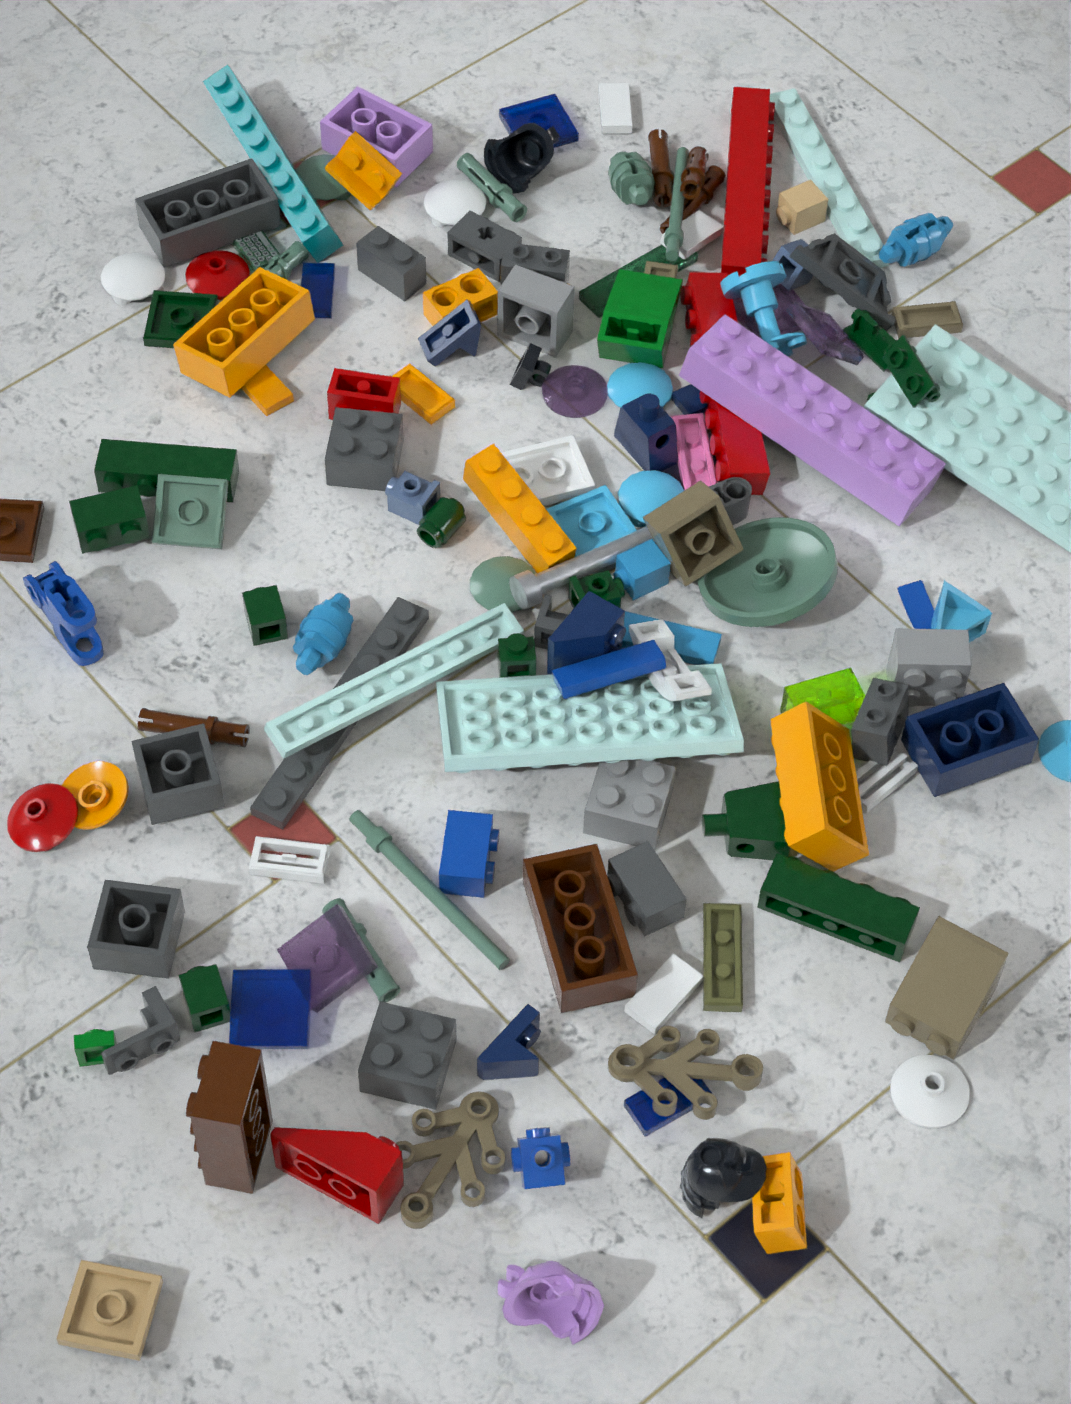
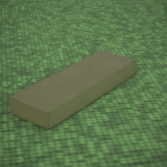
[703,903,743,1012]

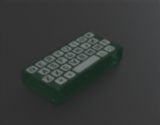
[231,230,280,273]

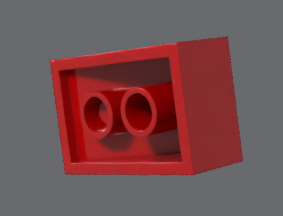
[270,1127,404,1224]

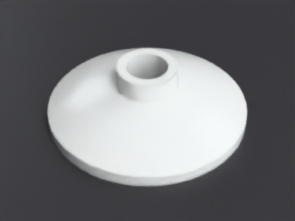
[890,1055,970,1129]

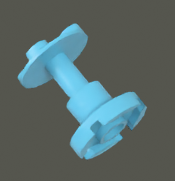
[720,261,807,357]

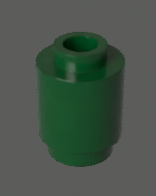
[417,497,466,548]

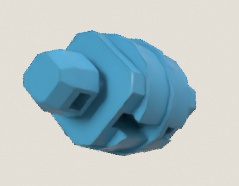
[879,213,954,267]
[293,593,354,675]

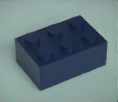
[901,683,1039,797]

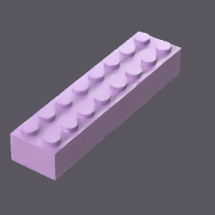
[679,314,946,527]

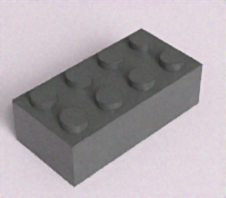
[135,158,281,267]

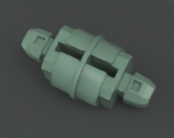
[608,151,655,205]

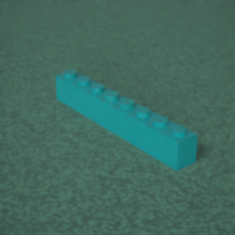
[203,64,344,263]

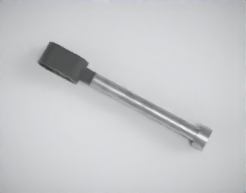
[509,477,752,609]

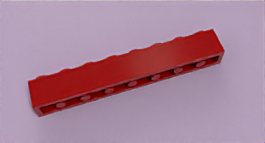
[721,87,775,277]
[680,272,770,495]

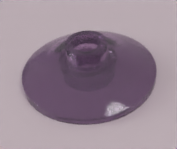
[542,365,608,418]

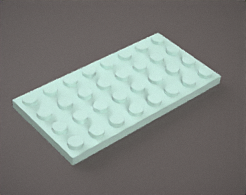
[863,324,1071,553]
[436,663,744,773]

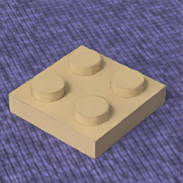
[56,1260,163,1361]

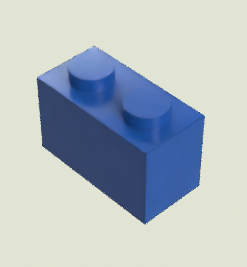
[439,810,500,898]

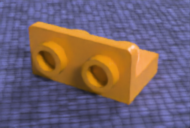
[325,131,403,210]

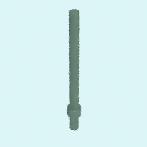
[664,147,689,261]
[349,810,510,970]

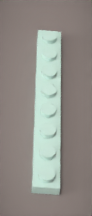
[769,88,889,268]
[264,603,524,759]

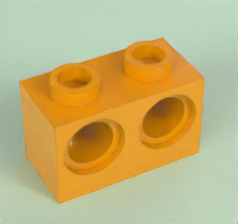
[423,268,498,326]
[752,1152,807,1254]

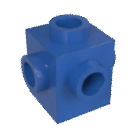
[511,1127,571,1189]

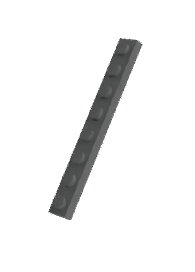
[250,597,429,830]

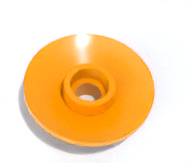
[61,761,129,829]

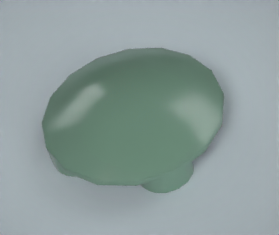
[296,154,351,201]
[470,556,536,612]

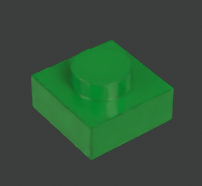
[74,1029,117,1067]

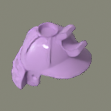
[498,1261,604,1345]

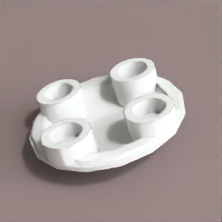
[424,179,486,228]
[101,253,165,305]

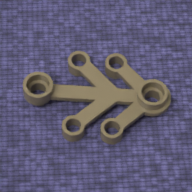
[608,1026,763,1120]
[396,1091,506,1229]

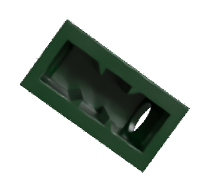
[702,781,790,860]

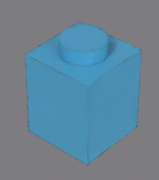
[613,539,671,601]

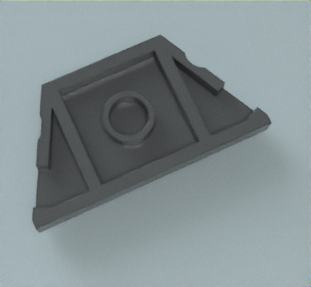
[789,233,896,331]

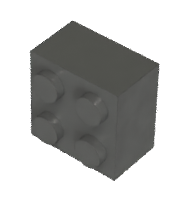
[324,407,404,491]
[131,724,225,825]
[87,880,185,979]
[358,1001,457,1110]

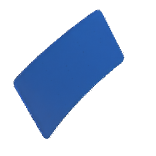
[897,580,935,629]

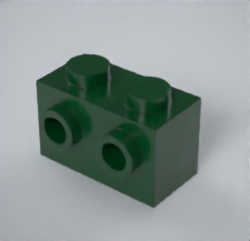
[69,485,150,554]

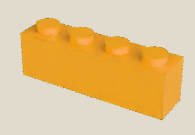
[463,443,577,573]

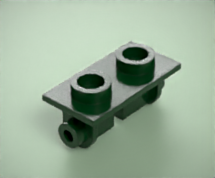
[842,308,897,372]
[882,335,941,408]

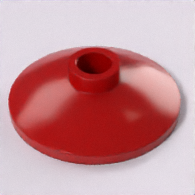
[185,250,250,300]
[7,783,78,852]

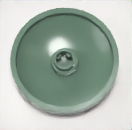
[697,517,838,627]

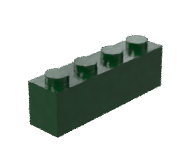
[94,439,239,503]
[757,853,920,963]

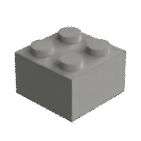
[497,265,575,358]
[886,628,972,707]
[583,759,676,850]

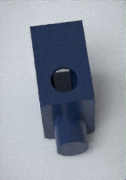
[614,393,678,472]

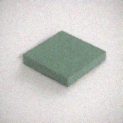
[152,474,229,550]

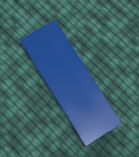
[552,640,667,699]

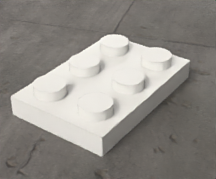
[501,435,595,506]

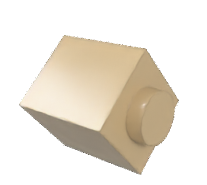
[776,179,828,235]

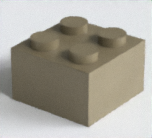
[642,481,744,587]

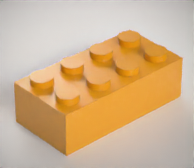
[173,267,315,398]
[770,701,869,872]

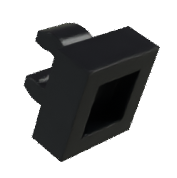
[510,343,552,390]

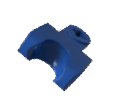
[23,561,104,666]

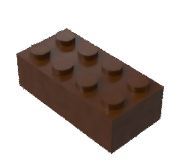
[523,844,638,1013]
[186,1041,273,1194]

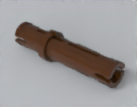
[648,129,674,208]
[680,146,709,199]
[660,165,726,234]
[138,708,250,748]

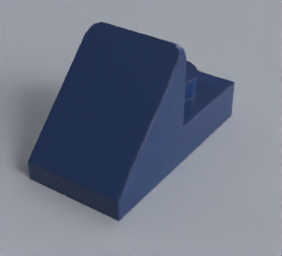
[418,299,481,367]
[477,1004,541,1080]

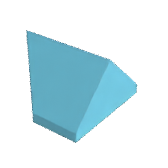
[931,580,992,643]

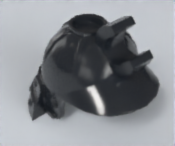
[484,123,560,194]
[680,1137,767,1218]

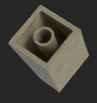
[885,916,1009,1060]

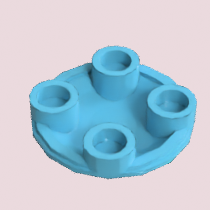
[607,362,673,408]
[618,470,685,527]

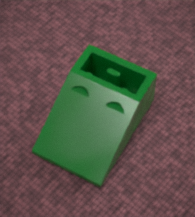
[597,269,683,368]

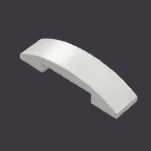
[629,619,712,701]

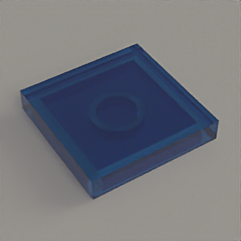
[499,94,579,148]
[229,969,312,1049]

